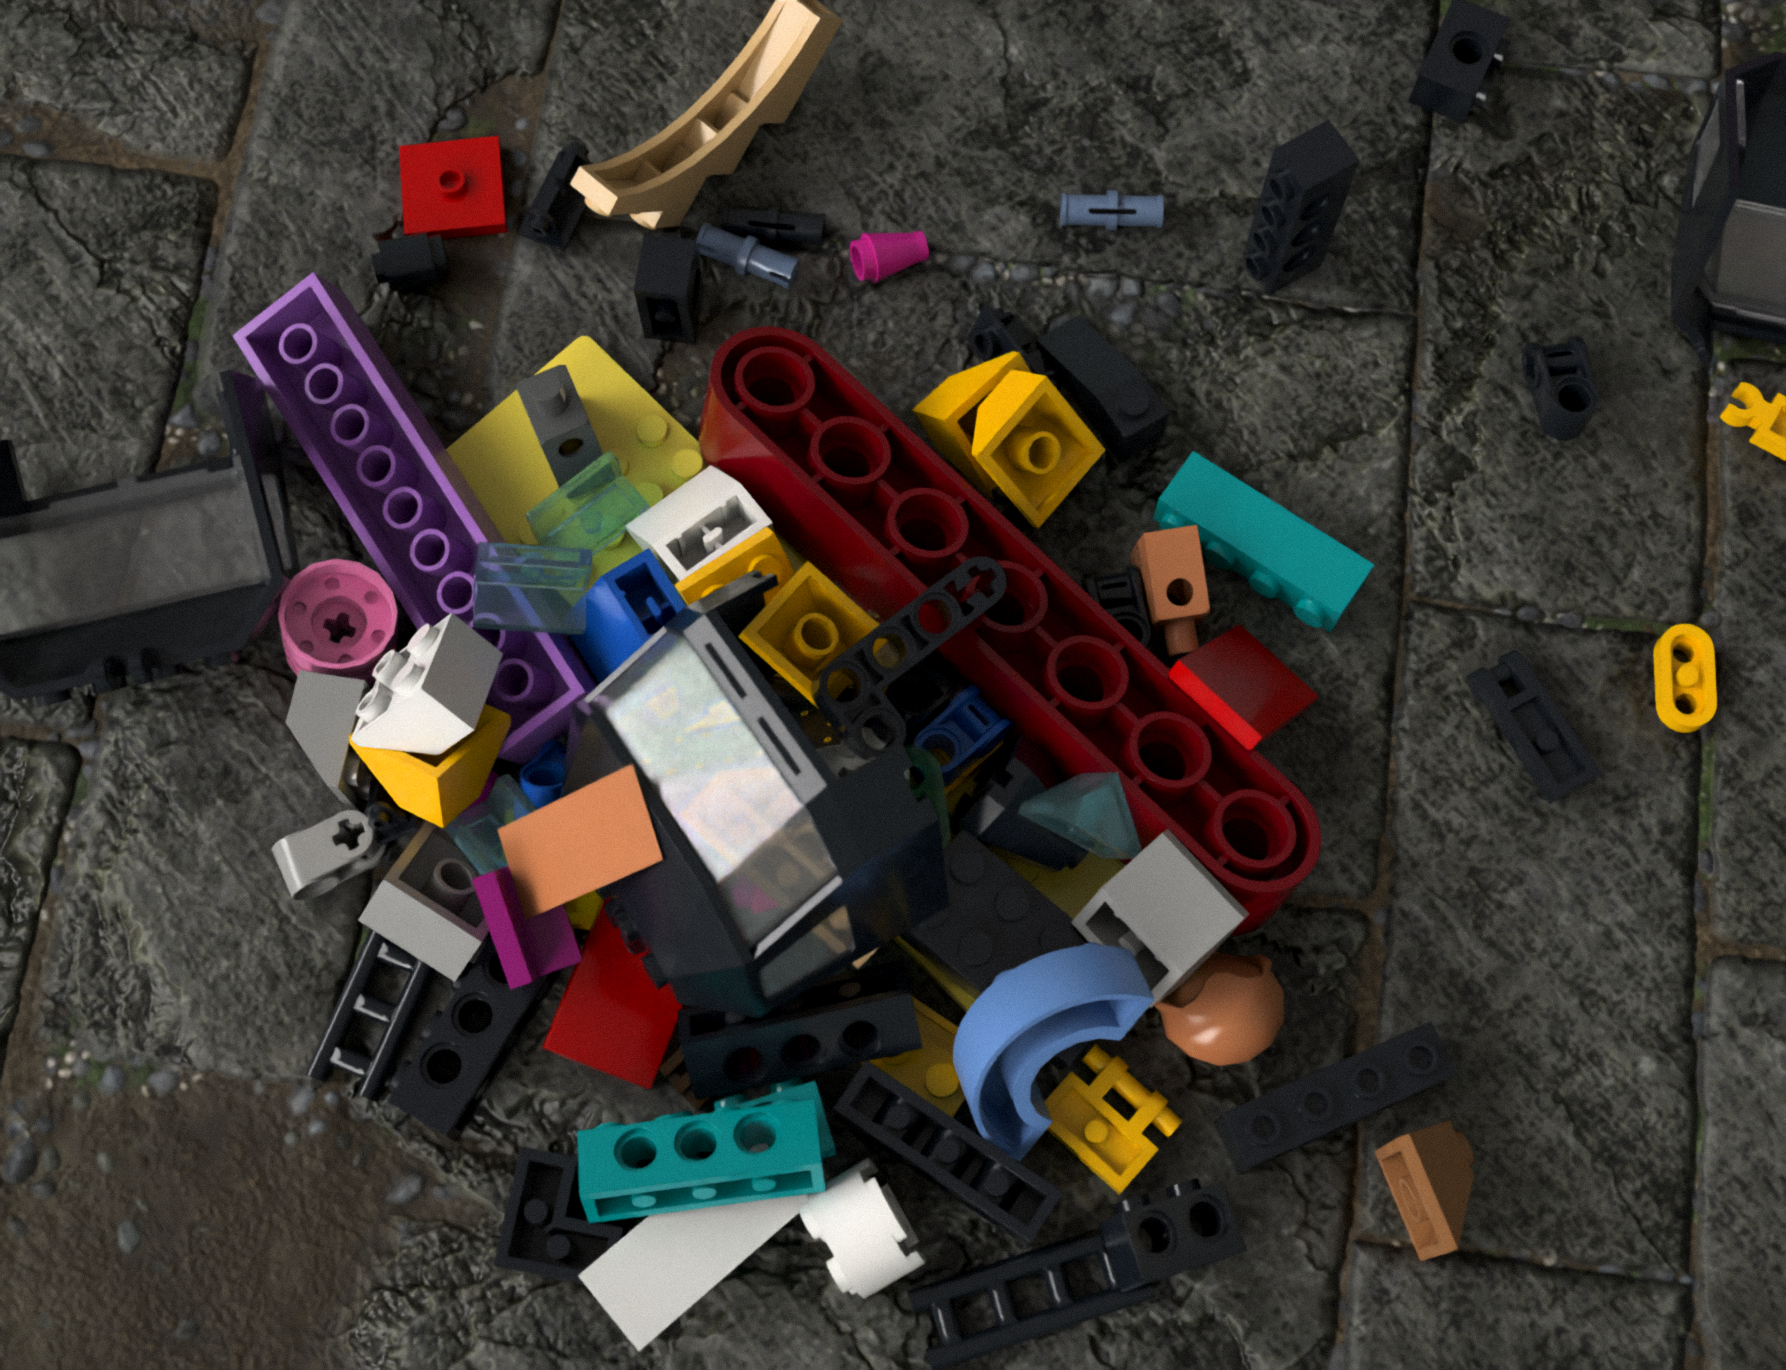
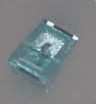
[1018,772,1142,859]

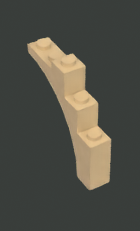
[570,0,843,230]

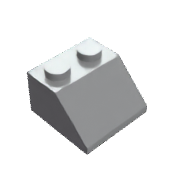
[358,820,508,982]

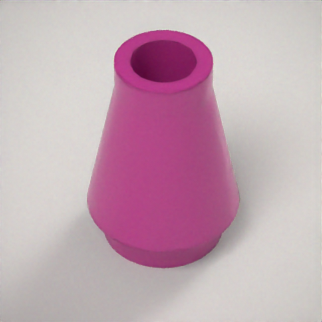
[850,230,929,284]

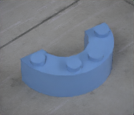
[953,942,1155,1161]

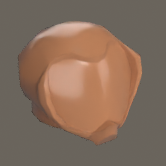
[1155,952,1284,1066]

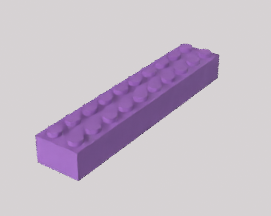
[232,272,599,765]

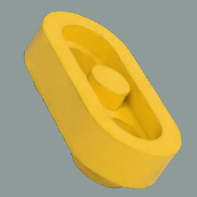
[1653,624,1717,733]

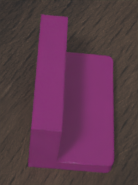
[472,866,583,990]

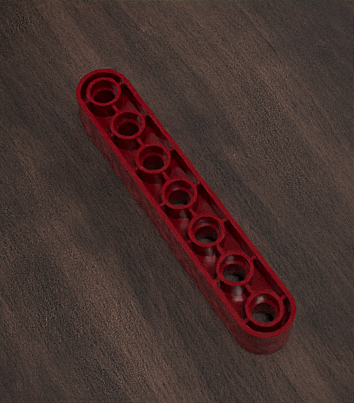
[698,326,1321,936]

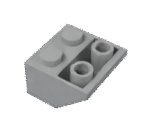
[286,670,375,814]
[1071,829,1249,1008]

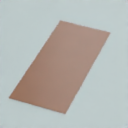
[497,763,664,920]

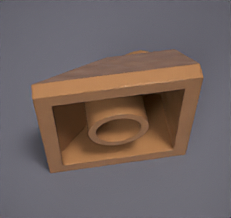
[1374,1120,1474,1261]

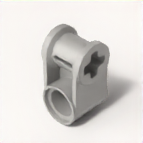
[272,810,388,901]

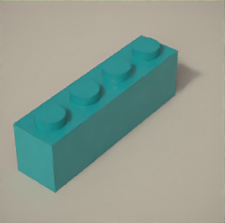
[1153,451,1375,632]

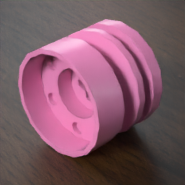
[278,559,398,687]

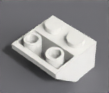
[625,465,774,592]
[350,613,503,755]

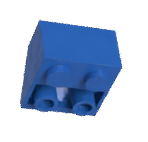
[561,548,686,713]

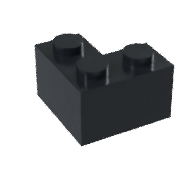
[493,1146,629,1286]

